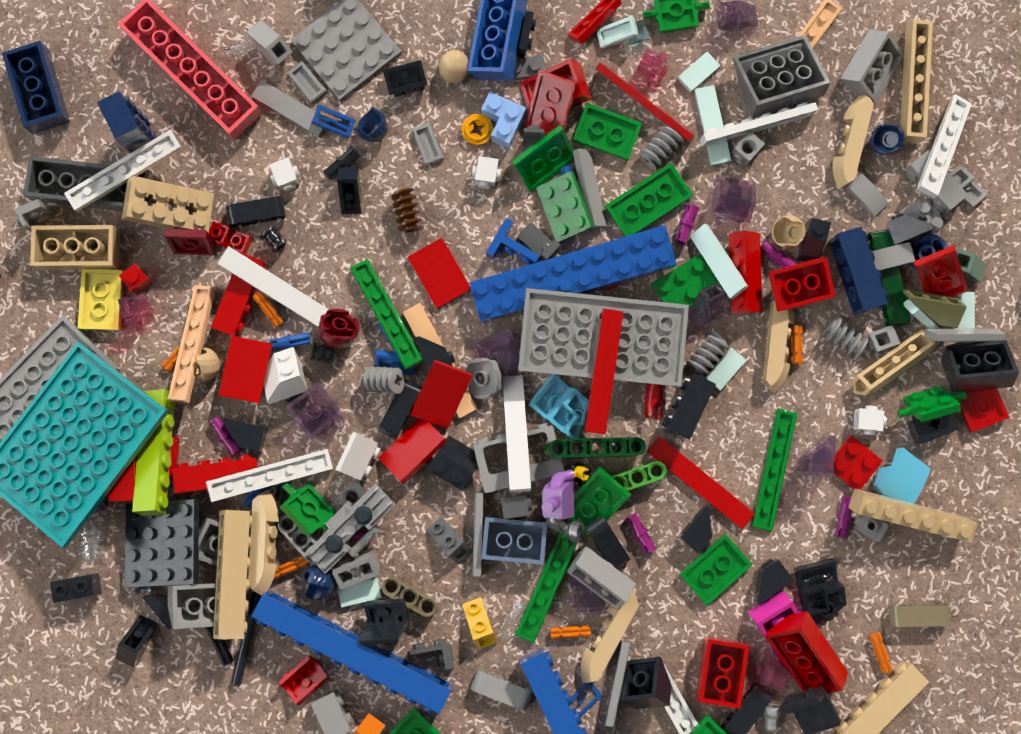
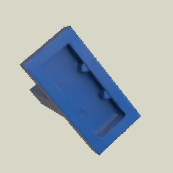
[486,218,540,265]

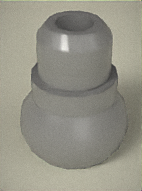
[762,704,782,732]

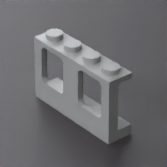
[473,423,564,493]

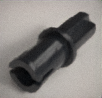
[323,146,360,180]

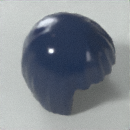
[354,107,388,142]
[870,123,905,156]
[303,565,336,600]

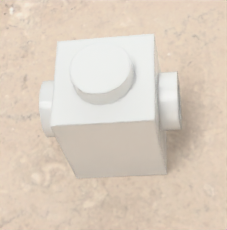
[472,156,501,189]
[270,157,301,191]
[853,406,887,435]

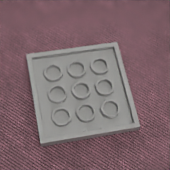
[291,0,402,101]

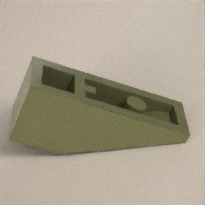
[903,289,967,329]

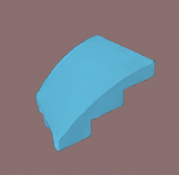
[528,374,589,439]
[874,447,930,503]

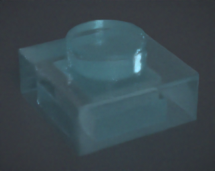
[628,19,649,45]

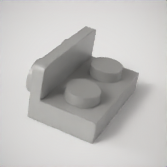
[15,199,53,231]

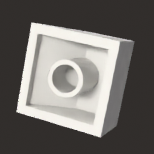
[264,347,307,404]
[336,432,381,481]

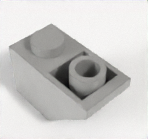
[246,20,293,65]

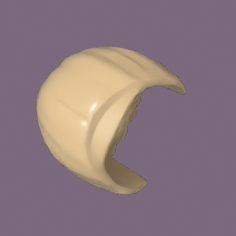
[439,50,470,84]
[772,215,806,248]
[195,348,220,382]

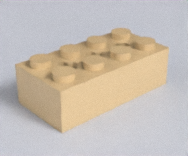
[122,176,214,233]
[30,225,120,270]

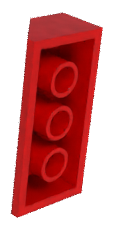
[765,611,848,693]

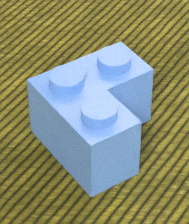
[481,92,526,149]

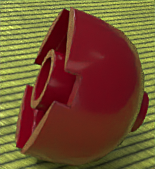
[318,309,360,349]

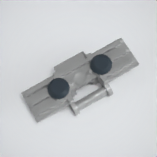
[305,484,396,574]

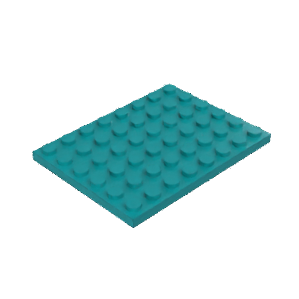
[0,342,170,548]

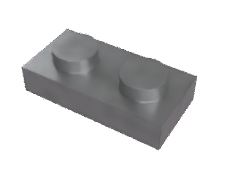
[507,55,546,82]

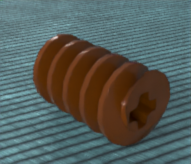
[391,188,423,233]

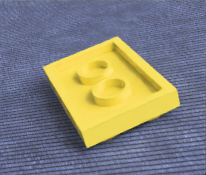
[78,269,124,331]

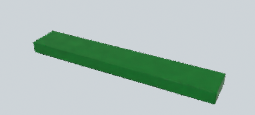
[350,259,424,371]
[751,408,798,532]
[515,522,578,644]

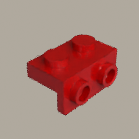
[278,655,330,706]

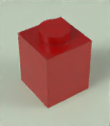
[119,264,153,295]

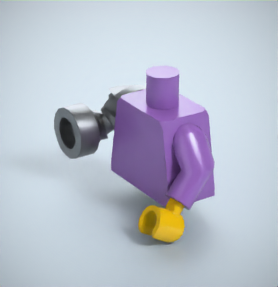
[542,466,589,543]

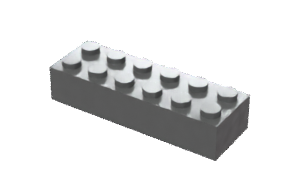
[23,156,156,211]

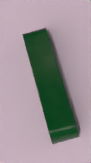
[867,229,910,327]
[544,437,646,460]

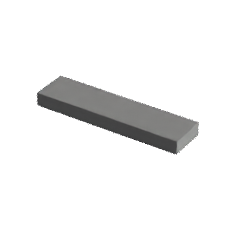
[251,80,328,137]
[573,149,607,228]
[924,328,1006,342]
[473,493,484,576]
[604,640,630,727]

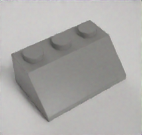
[840,29,904,104]
[168,583,216,629]

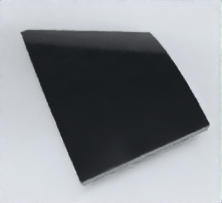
[794,558,847,625]

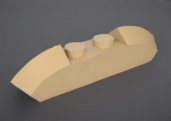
[833,94,874,189]
[762,300,795,393]
[852,328,940,395]
[248,490,279,596]
[581,590,639,683]

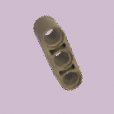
[382,577,438,617]
[889,604,950,627]

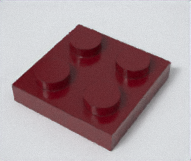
[165,227,215,256]

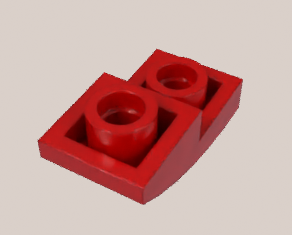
[208,221,253,254]

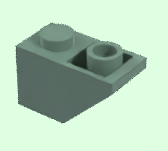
[955,248,987,283]

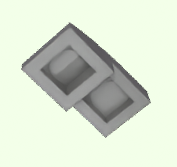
[949,164,988,209]
[846,173,888,218]

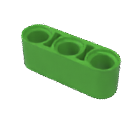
[612,461,666,491]

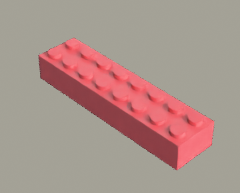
[118,0,262,140]

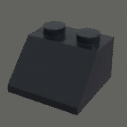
[427,435,478,491]
[621,656,672,709]

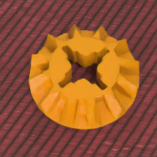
[462,114,493,146]

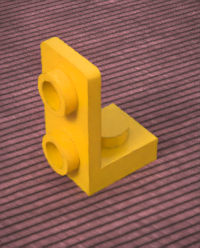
[463,598,498,650]

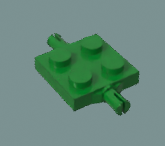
[642,0,710,34]
[897,386,967,422]
[280,481,337,537]

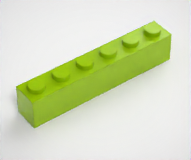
[132,389,176,516]

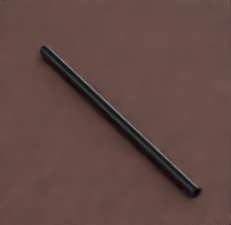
[231,460,290,685]

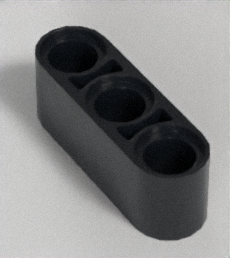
[226,196,286,228]
[378,379,422,440]
[585,516,630,569]
[720,682,773,734]

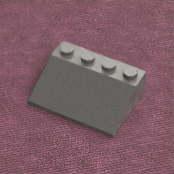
[732,34,830,118]

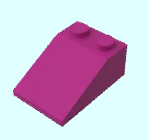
[748,590,799,667]

